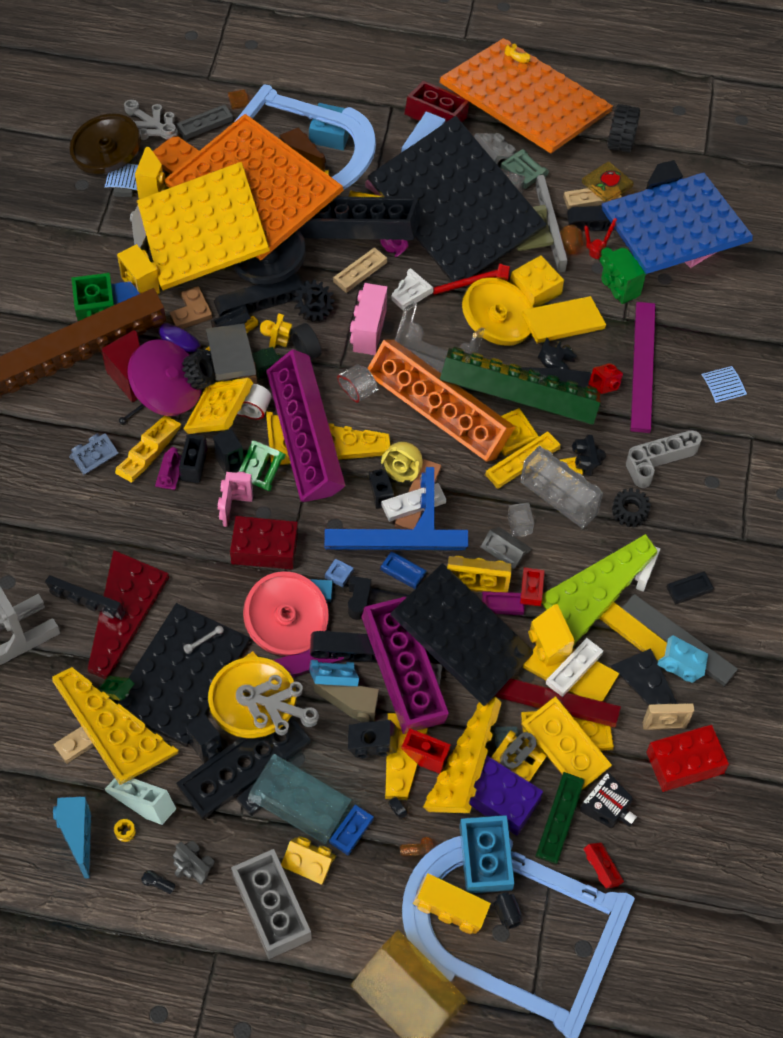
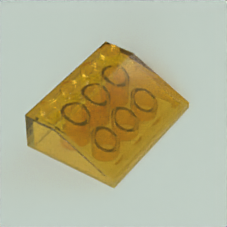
[351,930,468,1038]

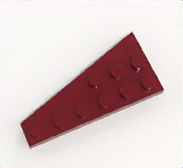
[88,550,169,679]

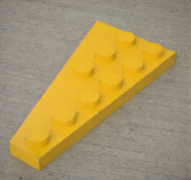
[266,411,390,465]
[423,697,502,813]

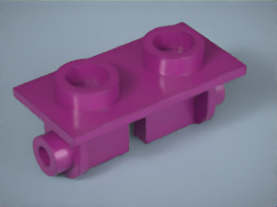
[155,447,182,490]

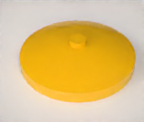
[462,278,533,346]
[208,657,297,738]

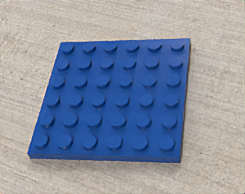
[602,173,753,274]

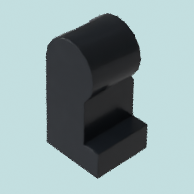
[369,468,394,509]
[348,576,372,620]

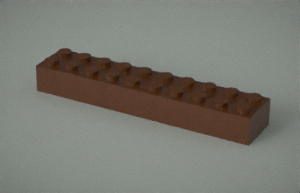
[0,288,166,398]

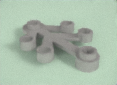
[124,100,178,140]
[236,675,319,735]

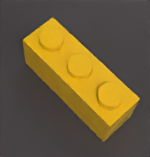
[412,873,491,934]

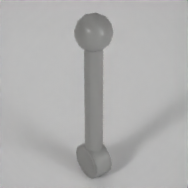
[184,626,224,654]

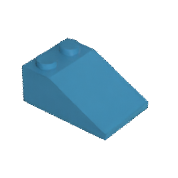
[53,797,91,879]

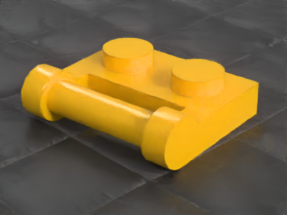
[491,730,547,782]

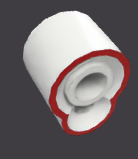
[237,384,272,420]

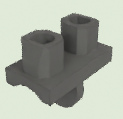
[172,840,215,885]

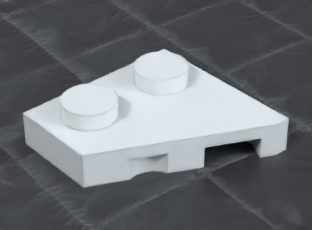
[391,268,433,311]

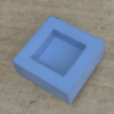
[325,559,353,587]

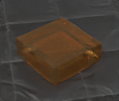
[228,89,249,109]

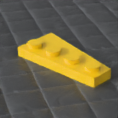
[385,713,428,800]

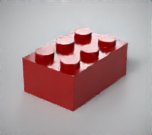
[646,725,729,792]

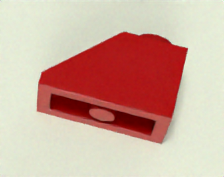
[401,728,451,774]

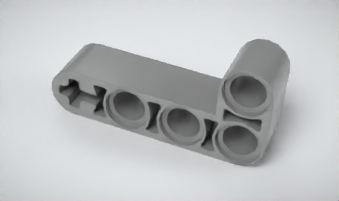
[626,430,702,488]

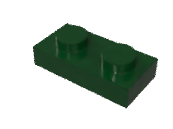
[98,676,134,700]

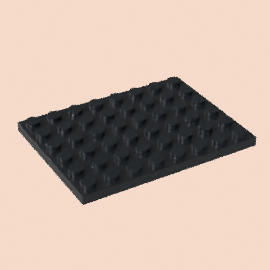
[368,116,546,289]

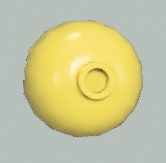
[381,442,423,482]

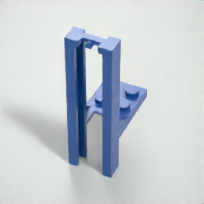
[324,467,468,551]

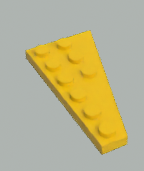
[52,667,179,785]

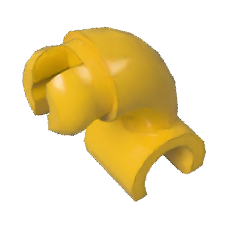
[504,44,531,63]

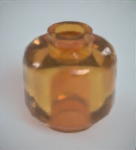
[560,225,584,254]

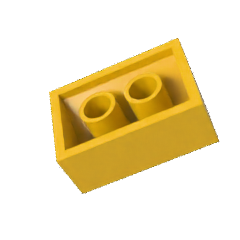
[447,556,511,592]

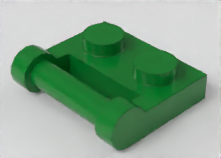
[239,440,286,492]

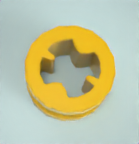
[114,819,136,842]

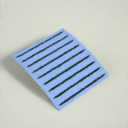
[105,163,138,190]
[701,366,747,403]

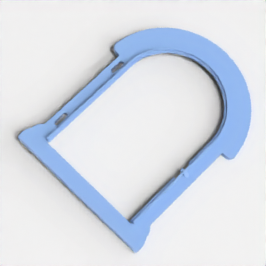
[235,84,376,190]
[402,836,635,1038]

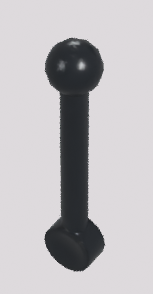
[119,404,145,424]

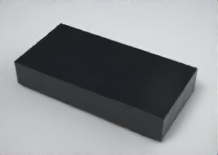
[666,571,714,605]

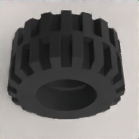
[607,104,640,153]

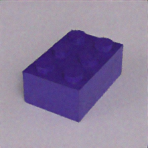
[469,755,543,836]

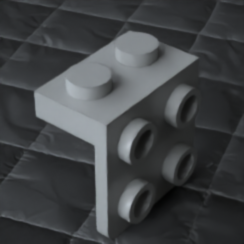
[474,133,517,164]

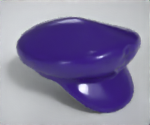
[159,323,201,353]

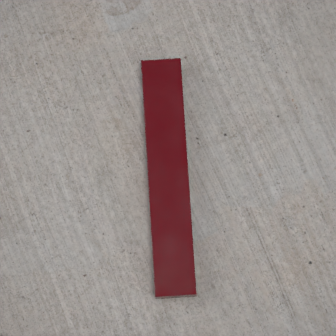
[494,678,621,728]

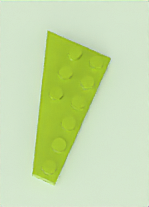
[541,534,657,647]

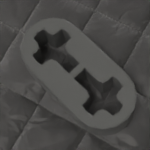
[500,732,536,770]

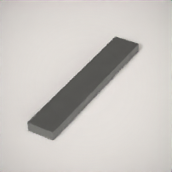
[622,594,738,687]

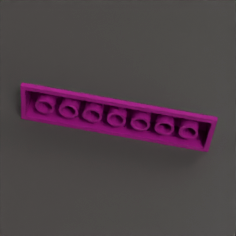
[266,349,346,502]

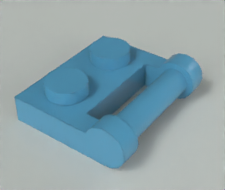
[310,660,359,686]

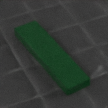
[535,772,585,865]

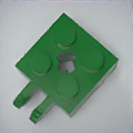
[600,248,646,304]
[71,273,114,321]

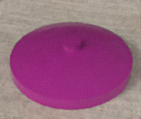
[128,340,202,416]

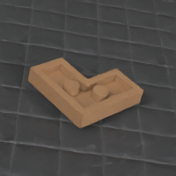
[169,286,213,329]

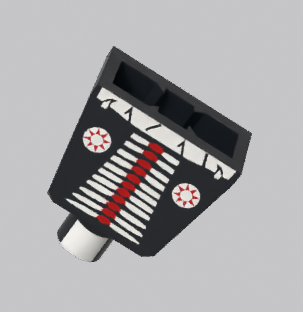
[580,773,638,828]

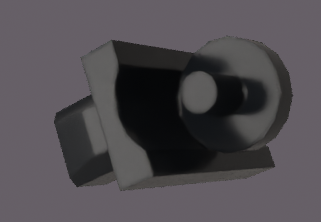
[572,434,606,476]

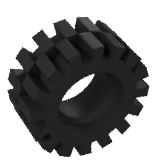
[182,351,216,390]
[612,488,651,527]

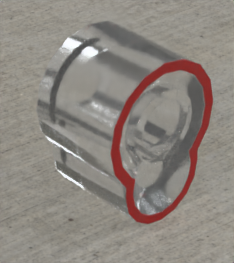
[337,364,378,403]

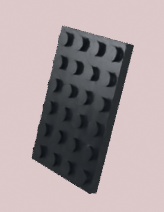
[390,563,533,706]
[113,603,251,747]

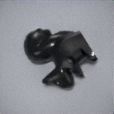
[537,338,577,370]

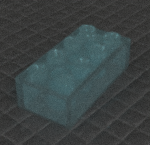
[248,753,352,845]

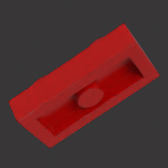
[520,567,544,606]
[583,842,624,888]

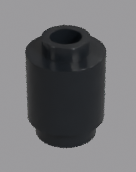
[493,892,523,929]

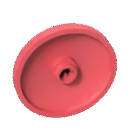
[243,572,328,656]

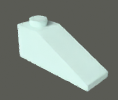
[105,778,176,825]

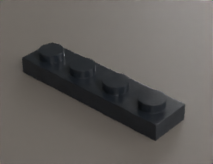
[45,575,126,620]

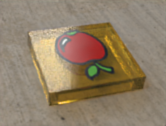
[582,161,634,202]

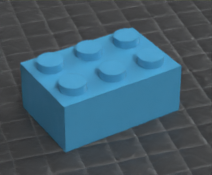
[459,815,514,894]

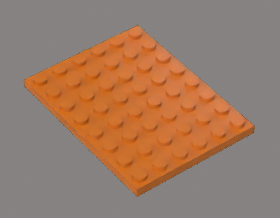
[439,38,613,153]
[164,114,344,260]

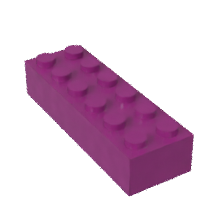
[362,596,449,734]

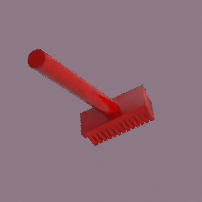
[433,263,510,295]

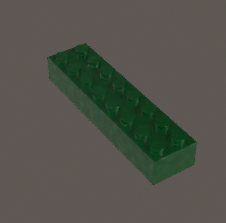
[440,347,601,424]

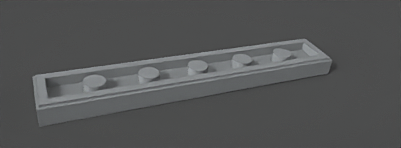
[535,175,567,273]

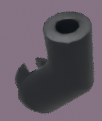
[141,870,175,894]

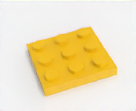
[183,378,253,434]

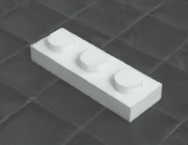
[382,483,446,522]
[546,638,603,697]

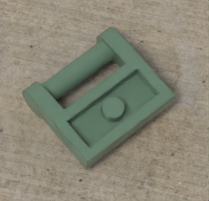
[501,149,549,189]

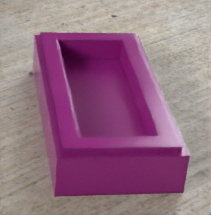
[482,591,524,615]

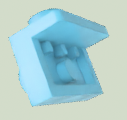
[657,635,708,683]

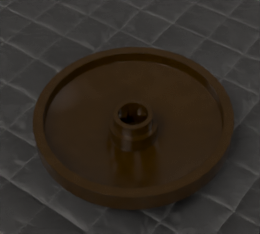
[69,114,141,174]

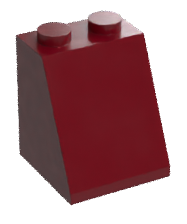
[101,330,140,403]

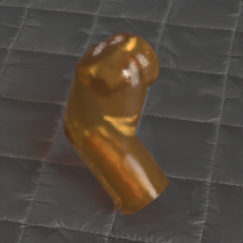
[400,837,434,856]

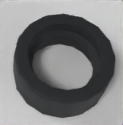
[291,323,322,360]

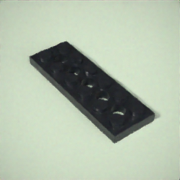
[176,716,311,820]

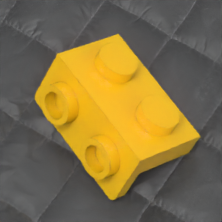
[281,836,336,885]

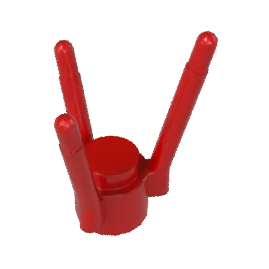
[584,218,617,259]

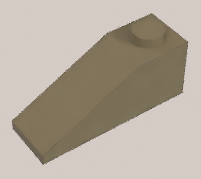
[314,683,379,722]

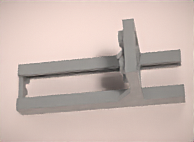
[0,587,60,665]

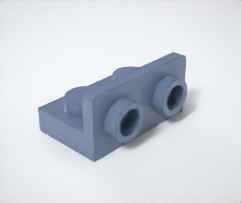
[69,433,118,475]

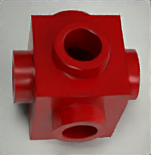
[589,363,623,394]

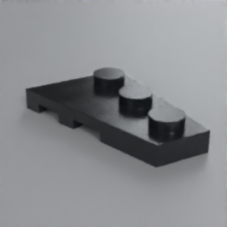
[611,648,677,706]

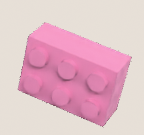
[350,283,387,355]

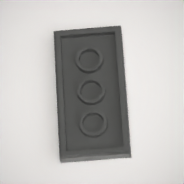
[206,323,256,380]

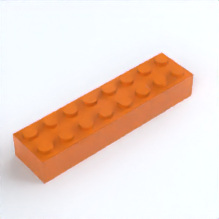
[365,340,516,462]

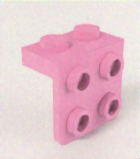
[218,472,253,527]

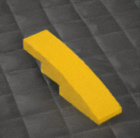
[115,416,181,483]

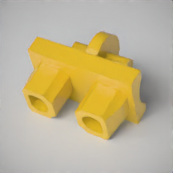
[260,313,292,349]

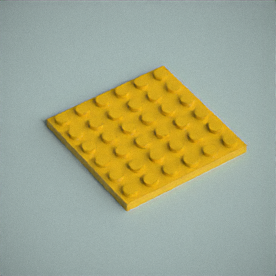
[137,162,270,290]

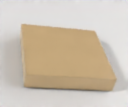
[642,704,694,730]

